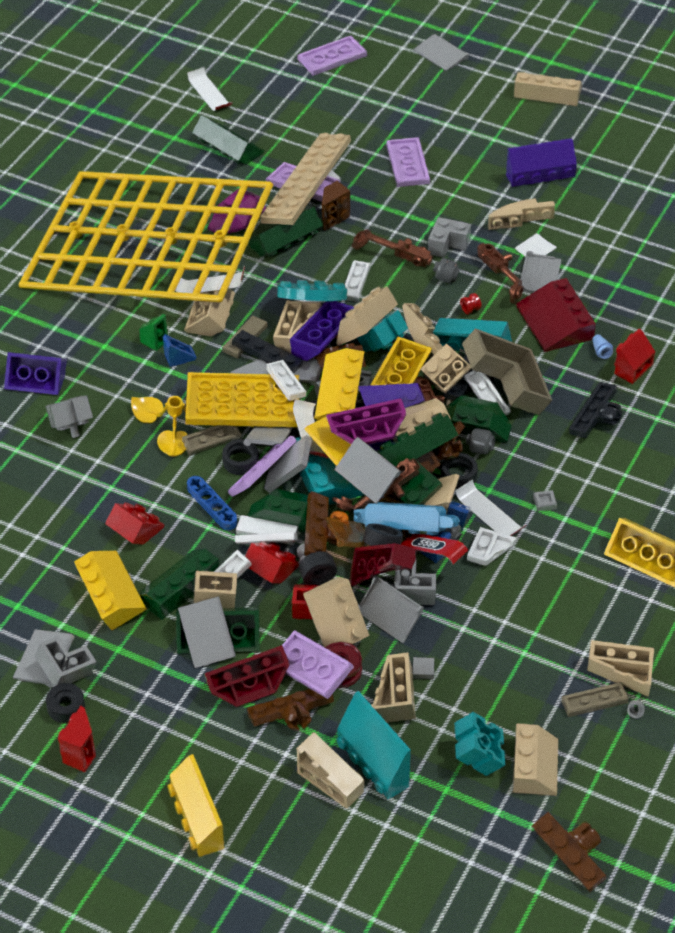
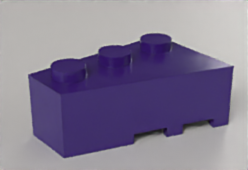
[358,383,426,408]

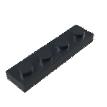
[232,330,303,374]

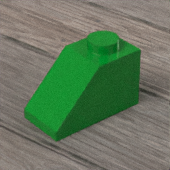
[139,314,168,351]

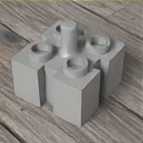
[45,396,93,438]

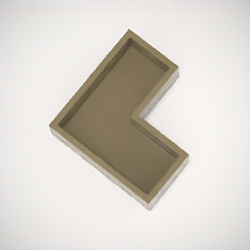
[462,328,553,415]

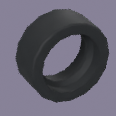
[222,439,259,475]
[441,453,478,489]
[363,523,403,546]

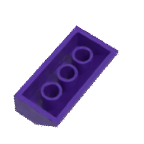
[506,138,577,187]
[290,301,354,361]

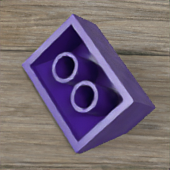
[4,352,67,395]

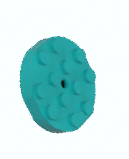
[277,280,348,303]

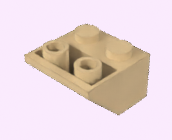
[420,344,471,393]
[193,571,237,608]

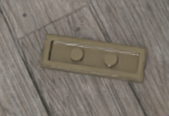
[222,315,268,359]
[182,425,241,456]
[561,682,629,717]

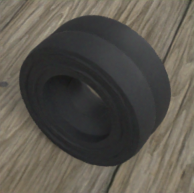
[299,551,337,585]
[46,683,85,723]

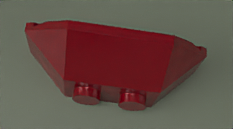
[204,645,290,707]

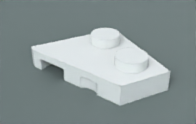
[467,527,516,566]

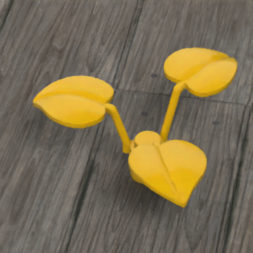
[131,396,187,457]

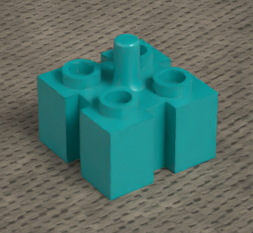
[357,310,408,352]
[455,712,505,776]

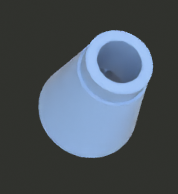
[592,335,613,359]

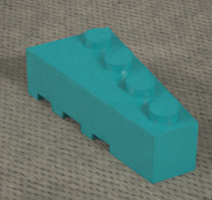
[433,318,512,351]

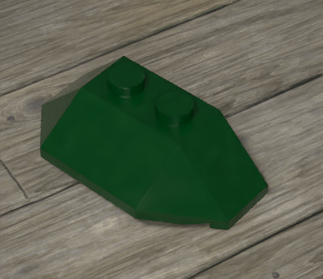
[445,395,512,443]
[247,489,308,533]

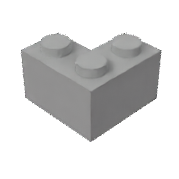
[428,217,471,258]
[395,561,436,605]
[35,636,96,687]

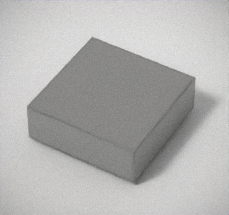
[533,490,557,511]
[413,657,434,679]

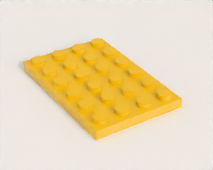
[185,372,299,428]

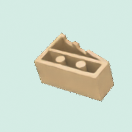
[273,301,322,354]
[588,640,654,697]
[371,653,416,722]
[297,732,364,809]

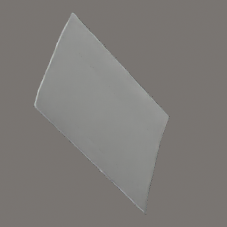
[515,233,557,257]

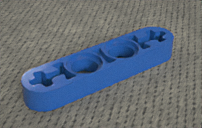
[187,476,237,530]

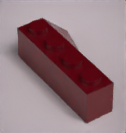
[349,543,416,587]

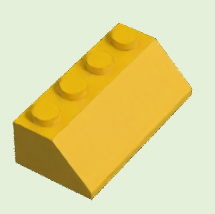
[370,337,432,386]
[314,348,364,420]
[304,417,351,466]
[604,518,675,587]
[74,551,146,630]
[167,754,224,857]

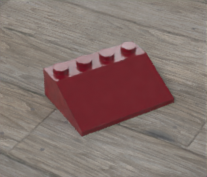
[516,278,596,352]

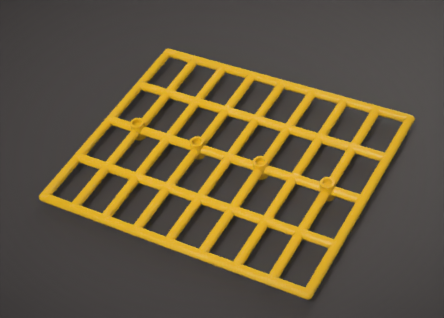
[19,171,273,303]

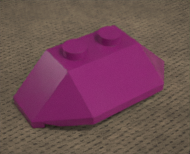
[208,187,266,233]
[326,398,406,444]

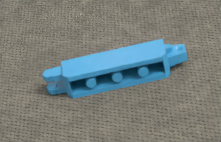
[354,502,460,535]

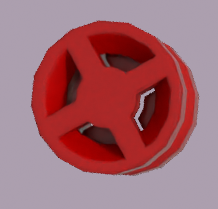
[460,293,482,315]

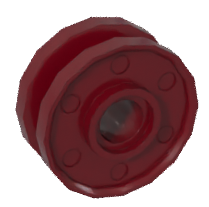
[324,642,363,688]

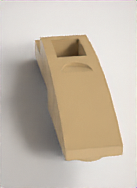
[488,198,555,230]
[403,303,443,357]

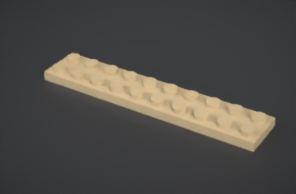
[260,133,351,225]

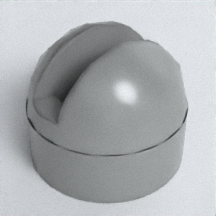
[627,700,645,718]

